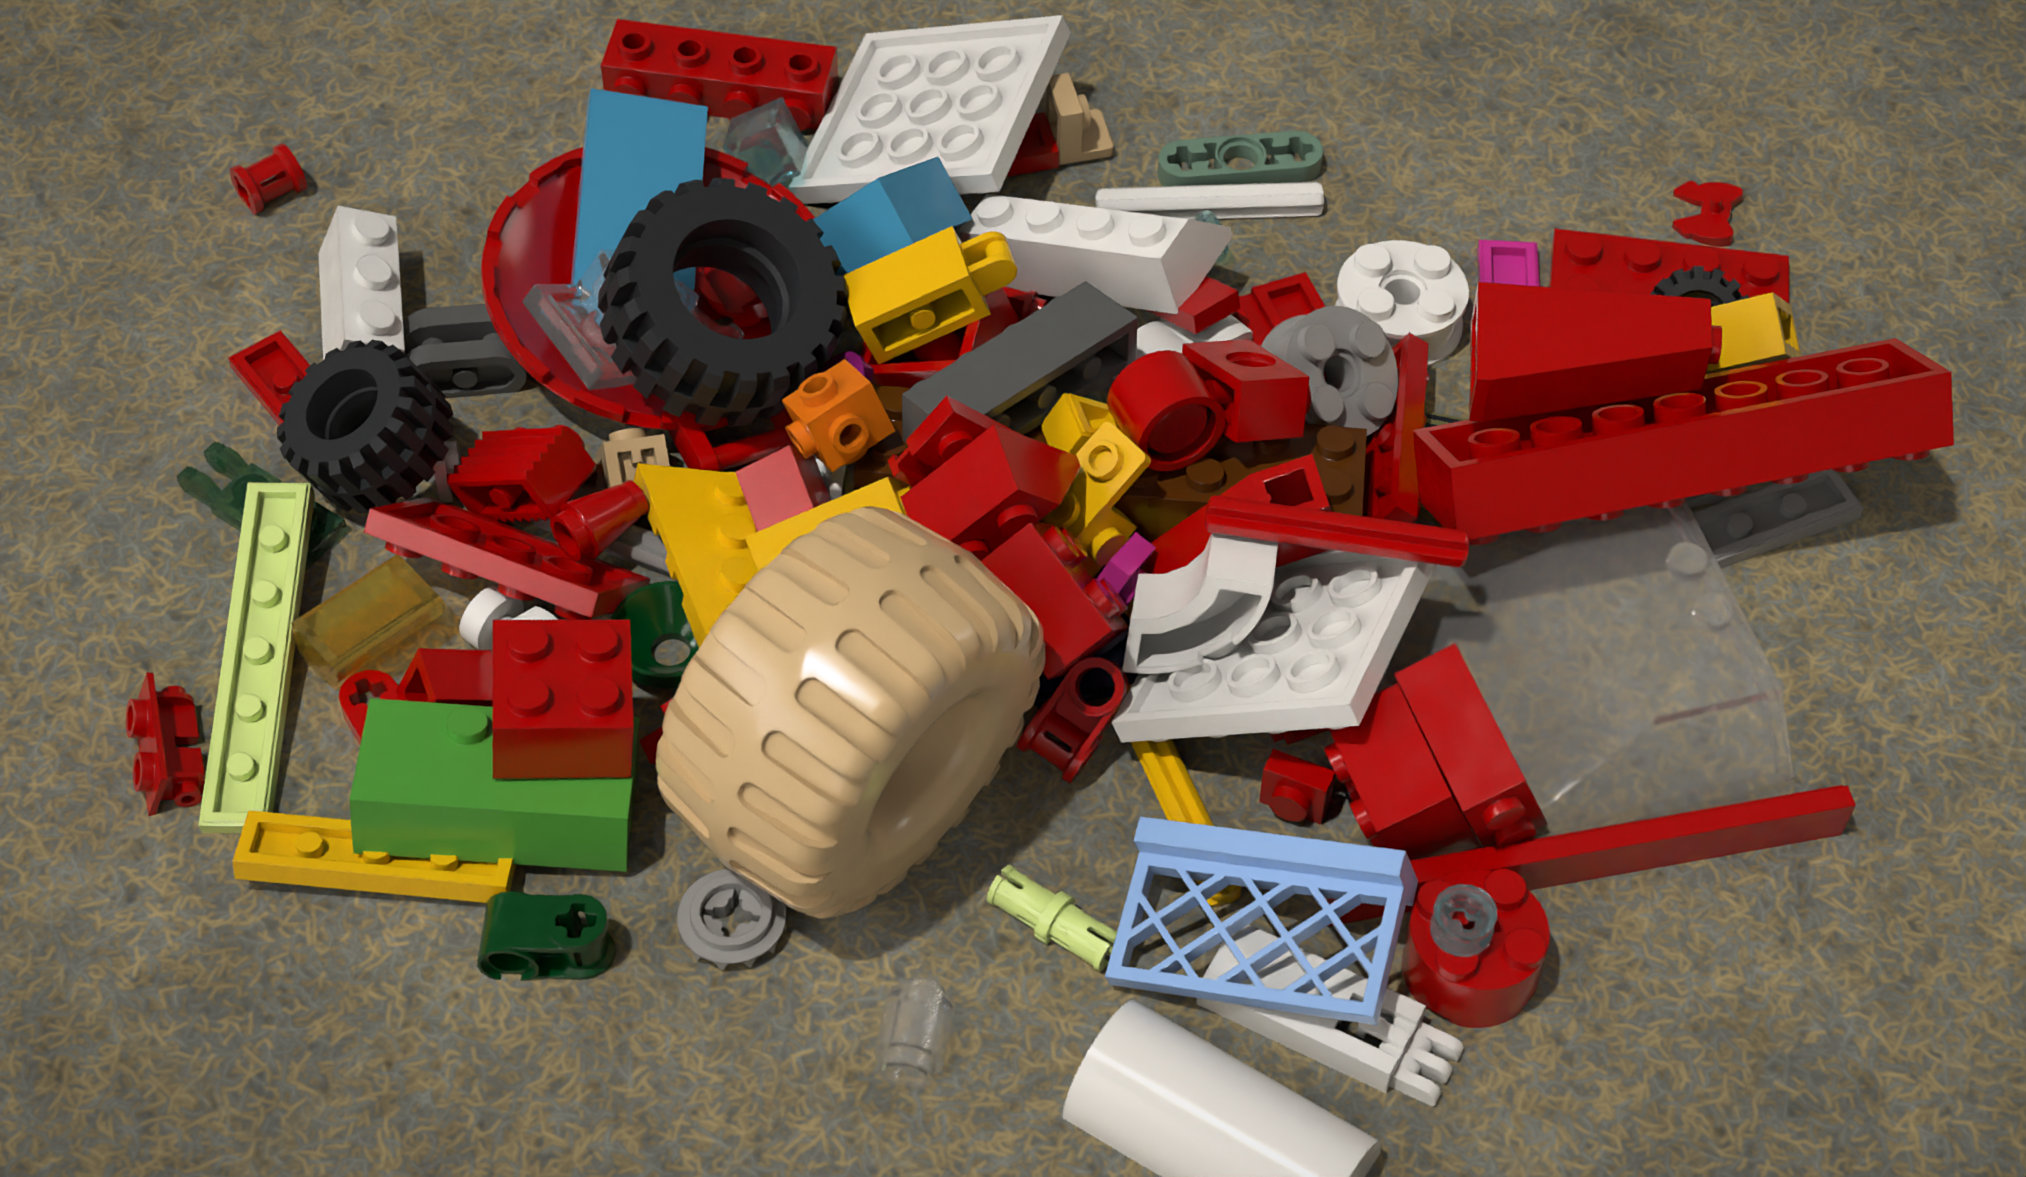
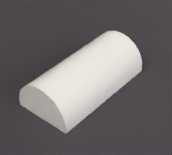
[1063,1000,1382,1177]

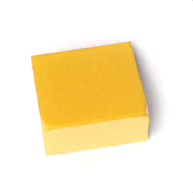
[1042,393,1122,455]

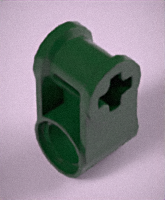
[477,891,616,981]

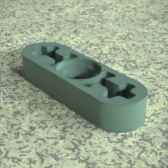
[1157,131,1323,186]

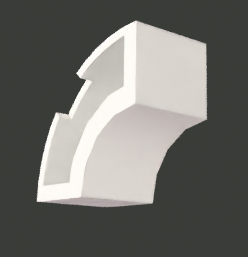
[1122,533,1278,674]

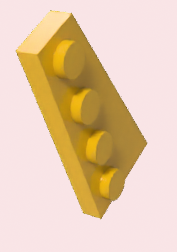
[634,463,758,648]

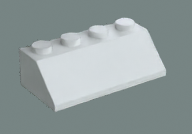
[958,194,1233,314]

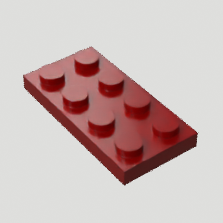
[1549,228,1789,304]
[364,497,651,620]

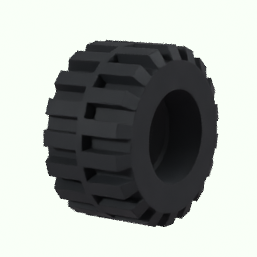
[277,340,454,514]

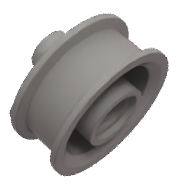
[1261,306,1398,436]

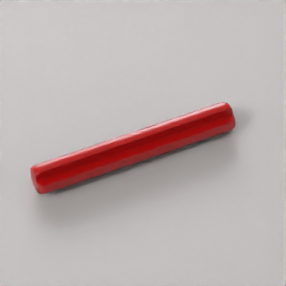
[1205,495,1470,568]

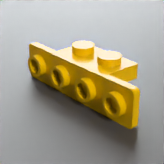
[1038,421,1151,578]

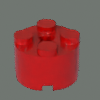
[1401,869,1550,1028]

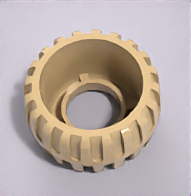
[656,506,1045,919]

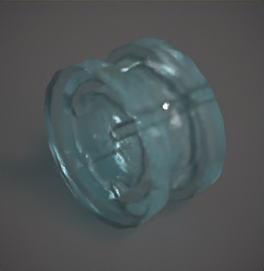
[1430,884,1497,957]

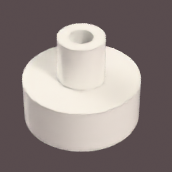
[459,585,524,652]

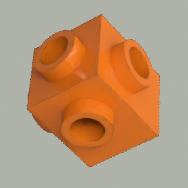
[782,359,896,472]

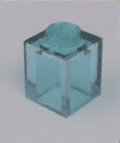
[723,97,808,186]

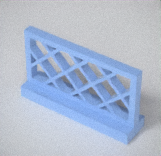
[1105,817,1418,1025]

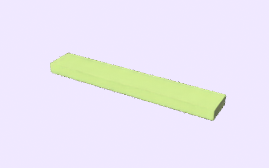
[198,483,315,833]

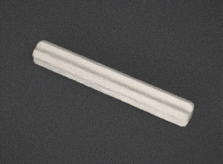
[1095,182,1324,220]

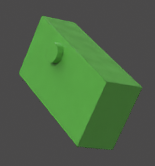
[349,698,640,872]

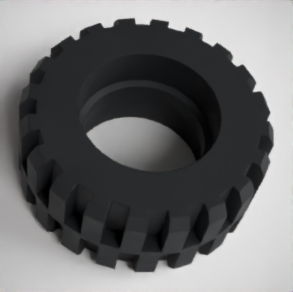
[598,178,848,427]

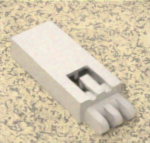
[1196,924,1464,1107]

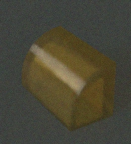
[291,555,445,686]

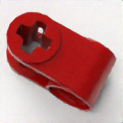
[1016,657,1129,785]

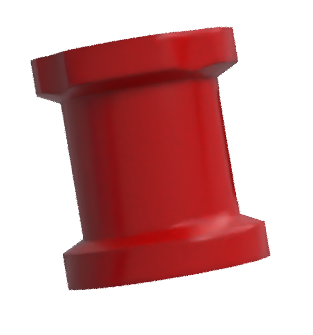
[229,143,307,215]

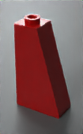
[1469,282,1723,422]

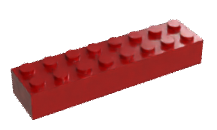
[1413,338,1954,545]

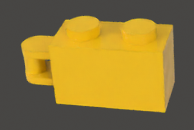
[843,226,1018,364]

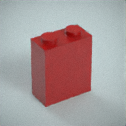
[1394,643,1548,848]

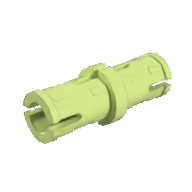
[987,865,1117,972]

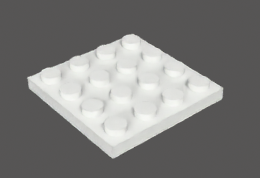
[788,15,1071,204]
[1111,550,1436,743]

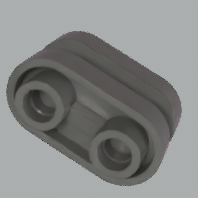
[403,304,527,399]

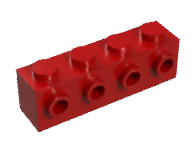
[600,19,839,131]

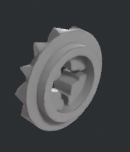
[677,869,787,971]

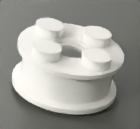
[1335,240,1469,368]

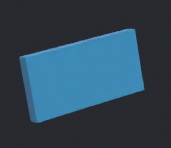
[568,88,708,321]

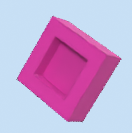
[1097,532,1156,606]

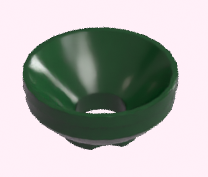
[611,581,699,689]

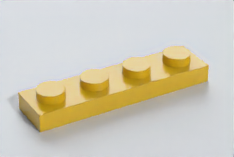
[232,810,516,903]

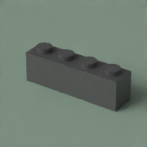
[902,281,1138,444]

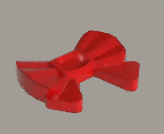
[1672,181,1743,247]

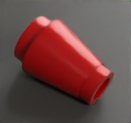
[550,480,649,561]

